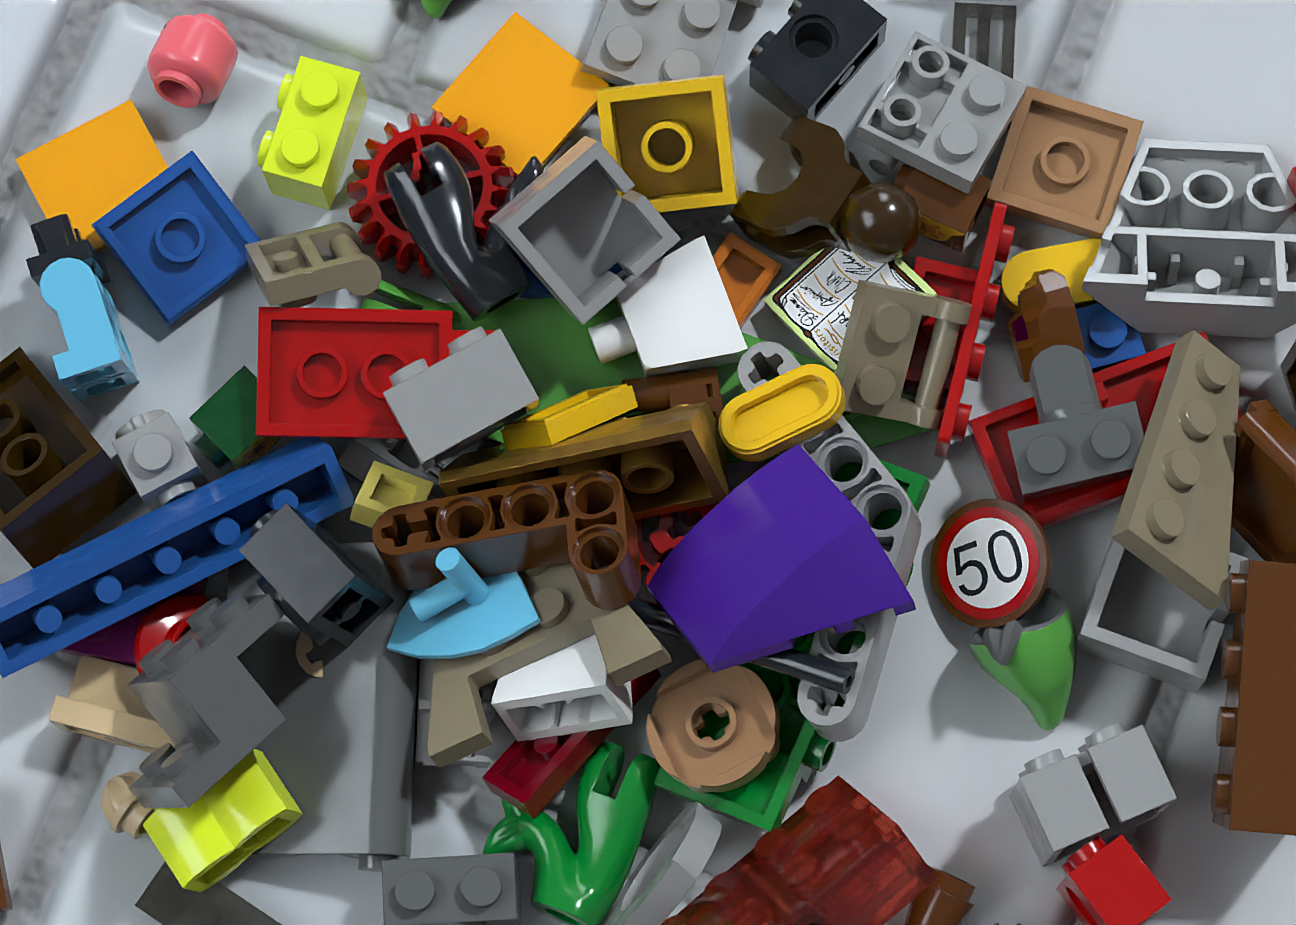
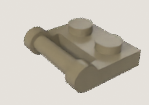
[244,222,381,307]
[835,279,972,430]

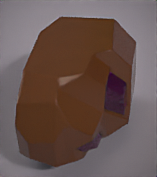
[1007,269,1085,382]

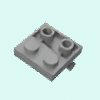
[856,31,1027,194]

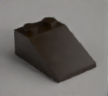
[0,347,137,569]

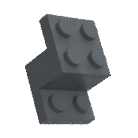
[128,594,286,808]

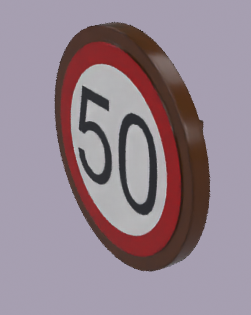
[930,499,1051,628]

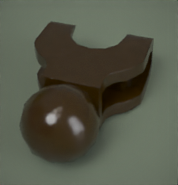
[729,116,922,263]

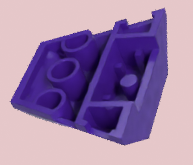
[647,444,916,673]

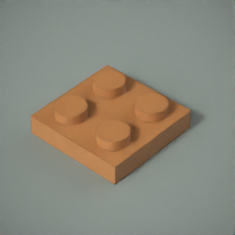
[985,85,1144,239]

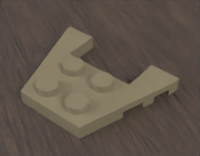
[427,562,672,768]

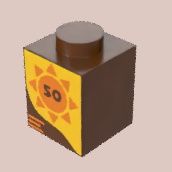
[893,164,992,253]

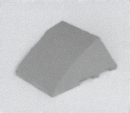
[1082,138,1296,338]

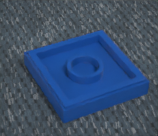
[91,150,261,326]

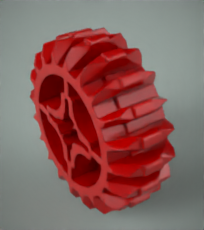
[347,110,515,280]

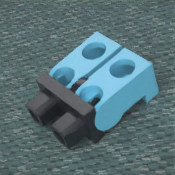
[26,214,140,402]

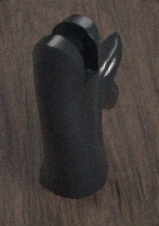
[383,142,544,321]

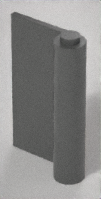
[227,542,419,872]

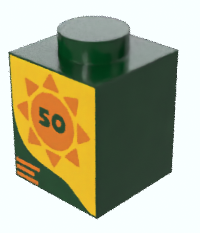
[189,365,281,470]

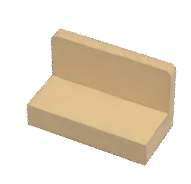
[48,655,176,753]

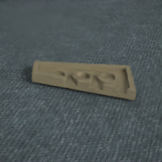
[1111,330,1241,610]

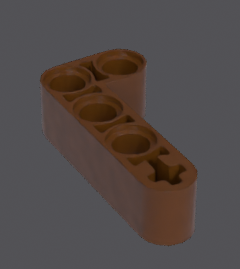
[371,470,641,610]

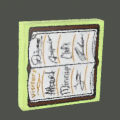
[763,247,937,374]

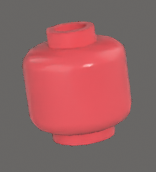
[147,14,238,108]

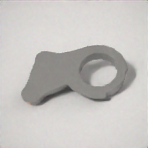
[600,802,722,925]

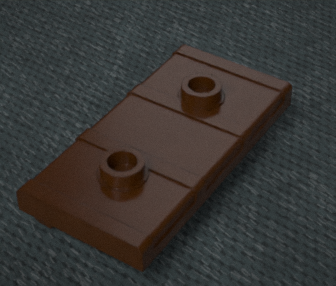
[1231,399,1296,564]

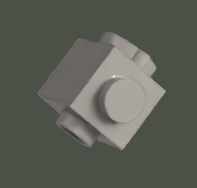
[111,409,209,511]

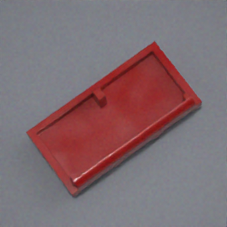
[967,331,1242,529]

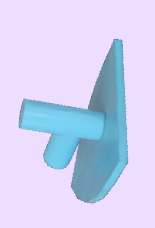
[387,548,541,659]

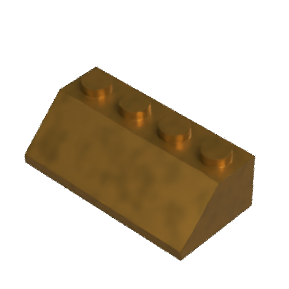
[439,402,729,536]

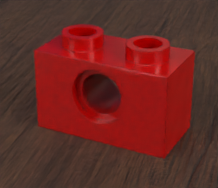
[1056,834,1172,925]

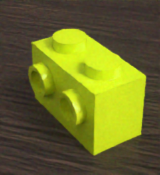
[257,56,368,210]

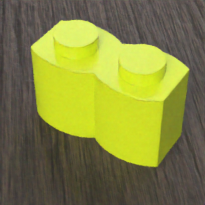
[142,749,303,893]

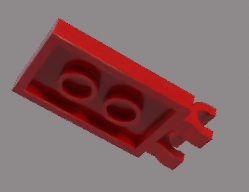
[256,307,496,440]

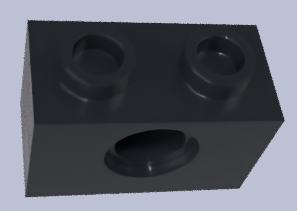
[748,0,887,121]

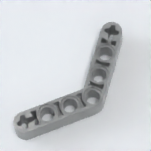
[738,341,922,742]

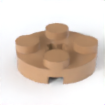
[646,659,781,794]

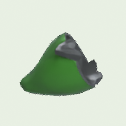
[969,588,1077,730]

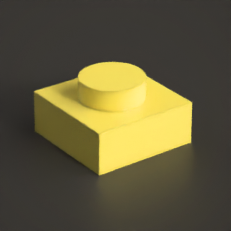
[349,460,434,528]

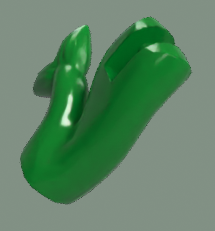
[482,741,661,925]

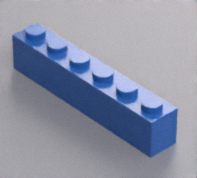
[0,438,355,678]

